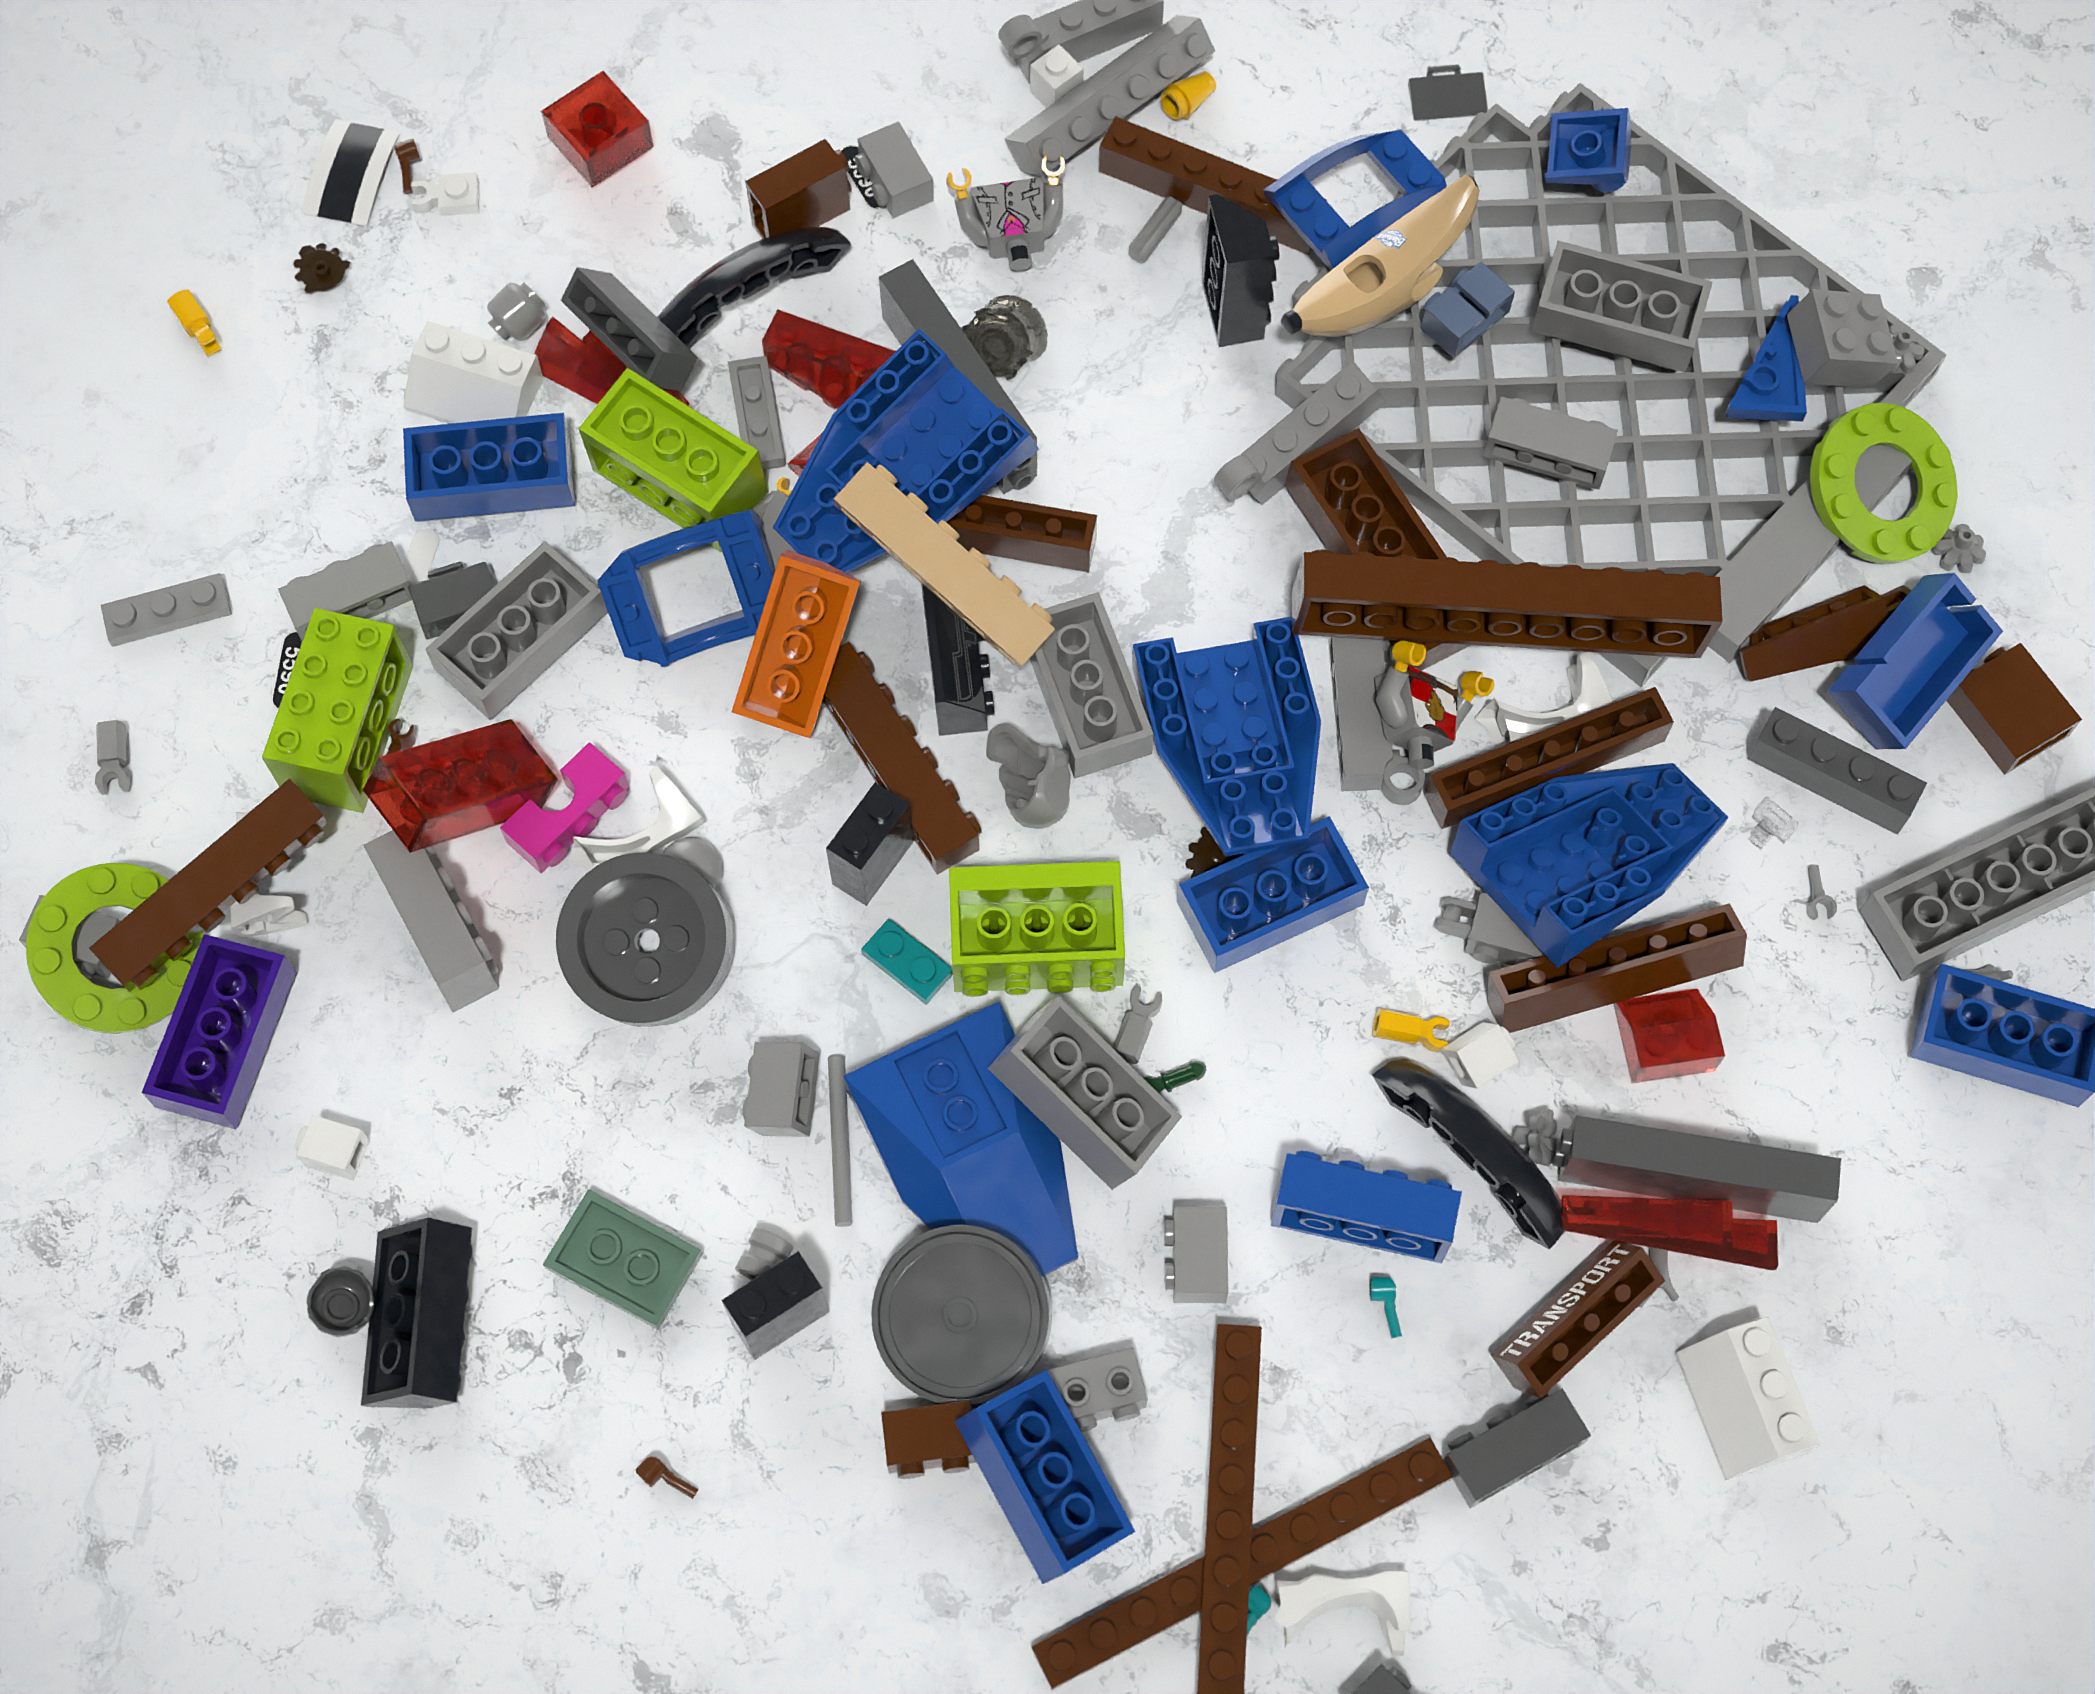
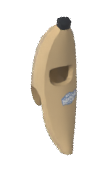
[1281,174,1480,337]

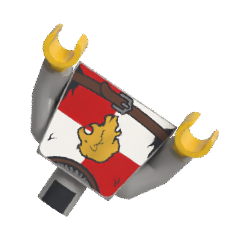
[1375,640,1494,769]

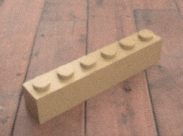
[834,462,1055,670]

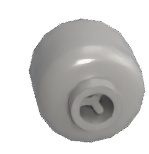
[487,282,546,341]

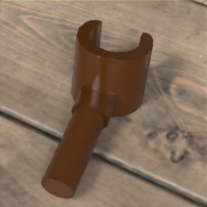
[395,138,421,194]
[376,718,416,778]
[636,1457,699,1499]

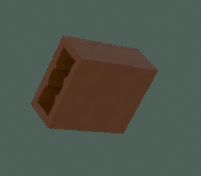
[745,138,852,239]
[1946,643,2082,775]

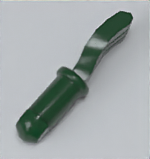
[1144,1060,1207,1093]

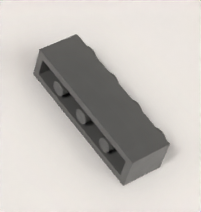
[560,267,698,391]
[1747,707,1927,835]

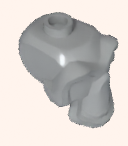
[986,723,1071,829]

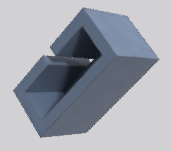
[1421,261,1515,358]

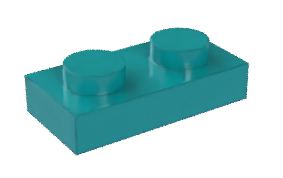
[861,918,953,1005]

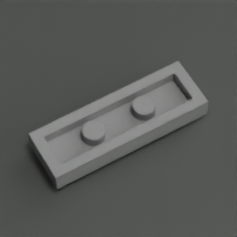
[728,356,785,469]
[100,573,232,647]

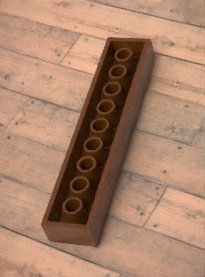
[1292,549,1723,658]

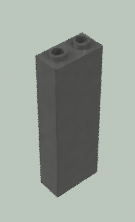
[879,259,1037,495]
[1552,1115,1842,1223]

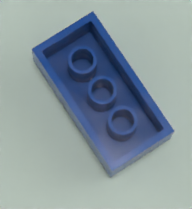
[403,413,575,522]
[1177,816,1369,973]
[1910,963,2095,1107]
[1271,1151,1462,1264]
[954,1369,1136,1584]

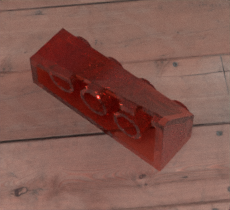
[762,309,896,410]

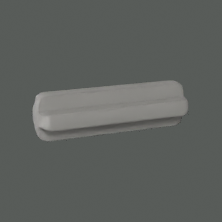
[1128,196,1183,263]

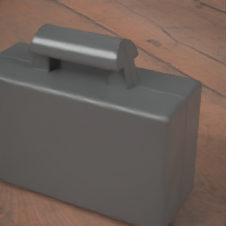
[1408,64,1488,121]
[408,561,494,640]

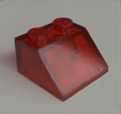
[1613,989,1725,1084]

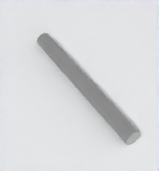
[828,1055,852,1227]

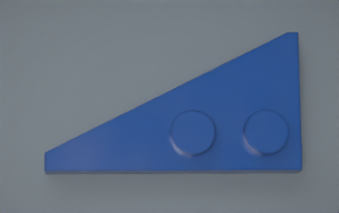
[1726,295,1807,422]

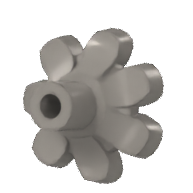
[1889,324,1925,373]
[1932,524,1986,573]
[1513,1109,1558,1167]

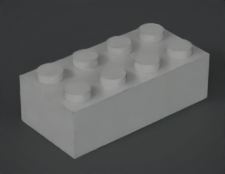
[1531,240,1713,372]
[425,541,608,720]
[1030,592,1154,779]
[363,822,499,1013]
[988,995,1182,1190]

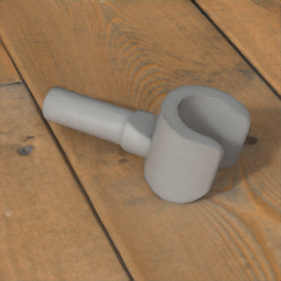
[1806,865,1837,920]

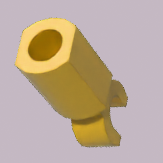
[167,289,221,357]
[1372,1008,1450,1052]

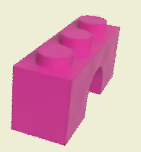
[500,742,630,874]

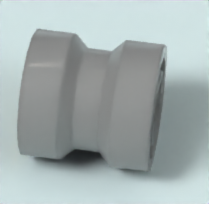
[735,1228,794,1280]

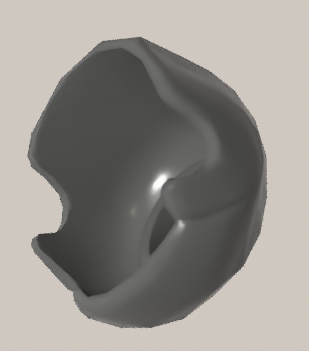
[306,1266,375,1338]

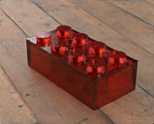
[363,719,558,853]

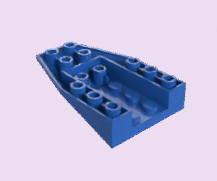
[773,328,1039,574]
[1132,617,1321,857]
[1450,763,1728,968]
[843,1001,1078,1276]

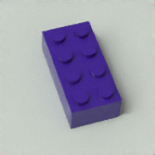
[141,934,296,1129]

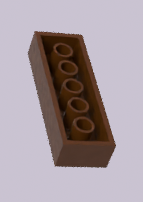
[1285,428,1471,670]

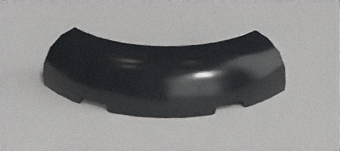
[657,227,851,349]
[1372,1059,1569,1249]

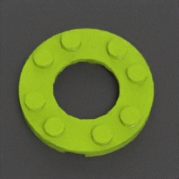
[1810,403,1958,564]
[26,863,203,1034]

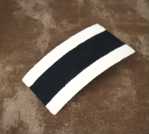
[302,120,400,226]

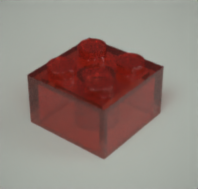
[541,70,654,188]

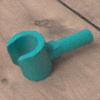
[1369,1277,1402,1338]
[1247,1585,1272,1636]

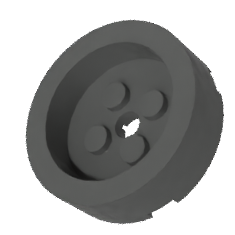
[556,852,733,1027]

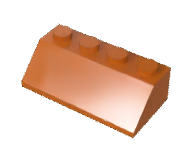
[731,550,861,738]

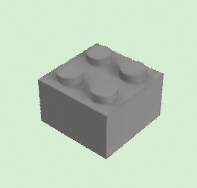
[1787,289,1898,388]

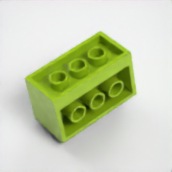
[578,368,768,552]
[262,608,413,813]
[949,861,1125,997]

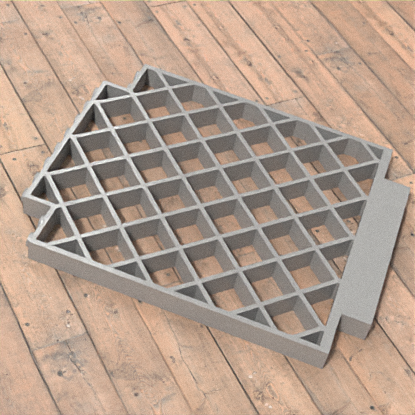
[1275,83,1947,687]

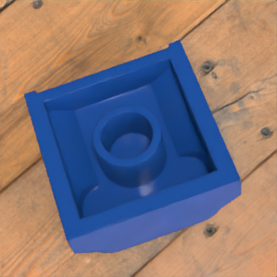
[1545,108,1631,192]

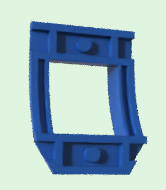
[1263,130,1447,270]
[597,509,775,668]

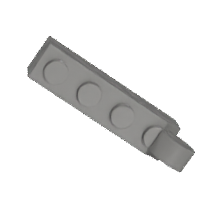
[998,0,1164,84]
[1214,361,1386,505]
[1328,637,1425,805]

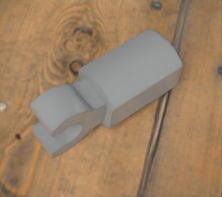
[95,720,130,795]
[1113,986,1162,1064]

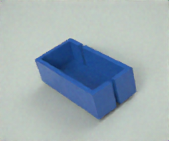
[1826,573,2003,749]

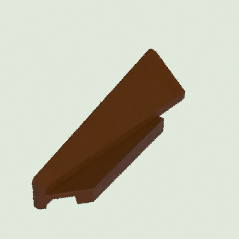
[1739,585,1911,682]

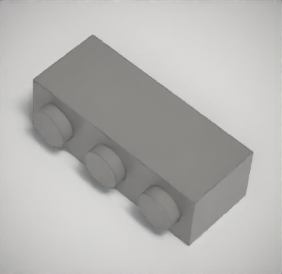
[1483,396,1618,490]
[278,541,412,641]

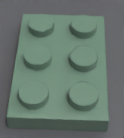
[543,1189,703,1330]

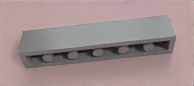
[1004,15,1215,176]

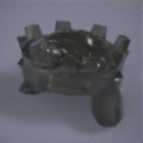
[961,295,1048,380]

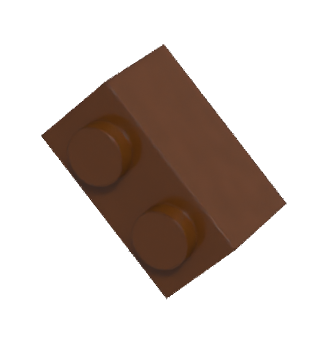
[881,1401,977,1479]

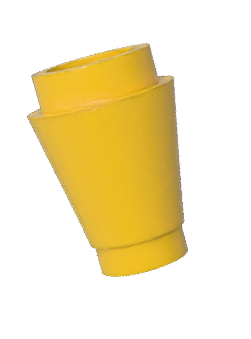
[1160,71,1216,120]

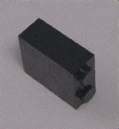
[826,782,914,906]
[721,1251,829,1360]

